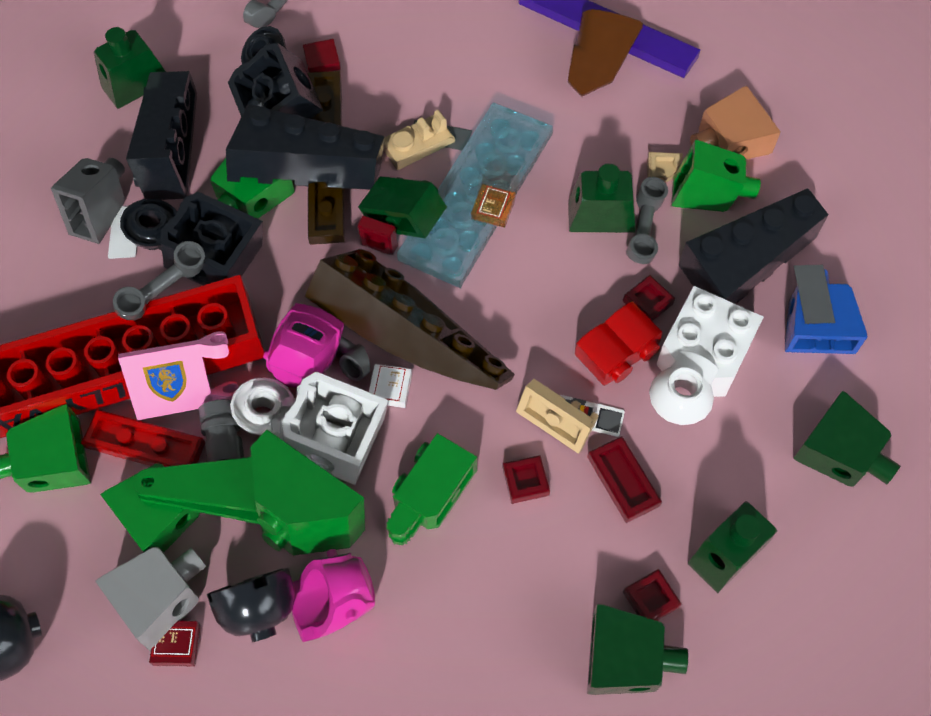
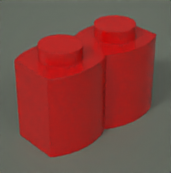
[575,301,663,386]

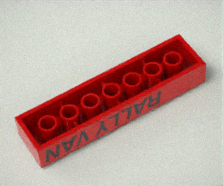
[0,275,265,438]

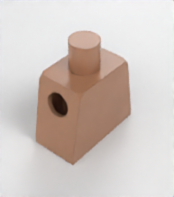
[690,86,781,160]

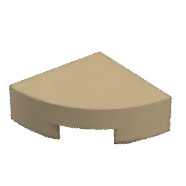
[647,152,683,183]

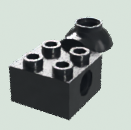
[228,26,323,119]
[120,192,263,285]

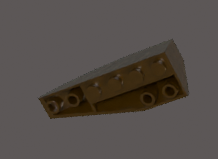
[305,249,515,390]

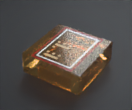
[471,184,516,228]

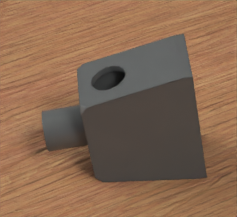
[51,158,125,244]

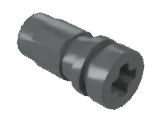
[199,400,244,462]

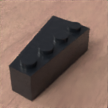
[126,71,197,200]
[226,104,384,190]
[679,188,829,303]

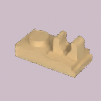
[383,110,455,170]
[516,379,599,454]

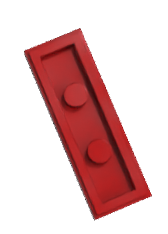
[81,409,205,467]

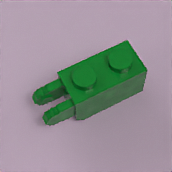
[386,433,477,546]

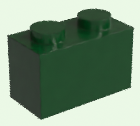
[358,176,447,239]

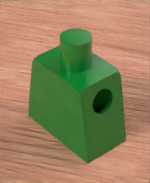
[671,140,761,212]
[210,158,295,219]
[0,404,91,493]
[100,463,200,553]

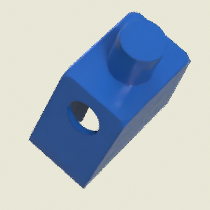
[785,269,868,354]

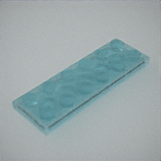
[397,102,553,288]

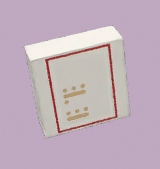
[369,364,412,408]

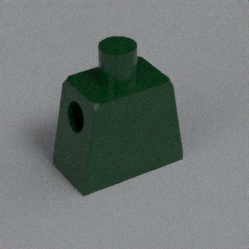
[93,27,166,109]
[568,164,636,233]
[793,391,901,487]
[688,501,778,593]
[587,604,688,695]

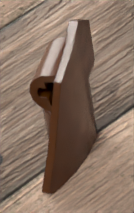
[568,9,643,97]

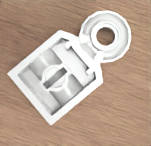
[649,286,764,425]
[230,372,389,485]

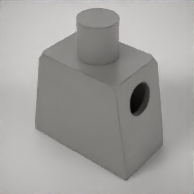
[95,547,206,652]

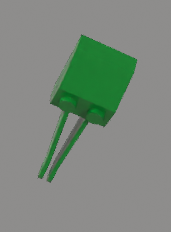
[133,430,365,556]

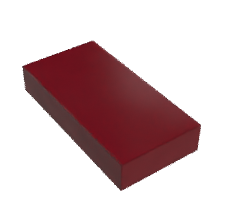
[587,436,662,523]

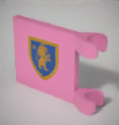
[118,331,239,420]

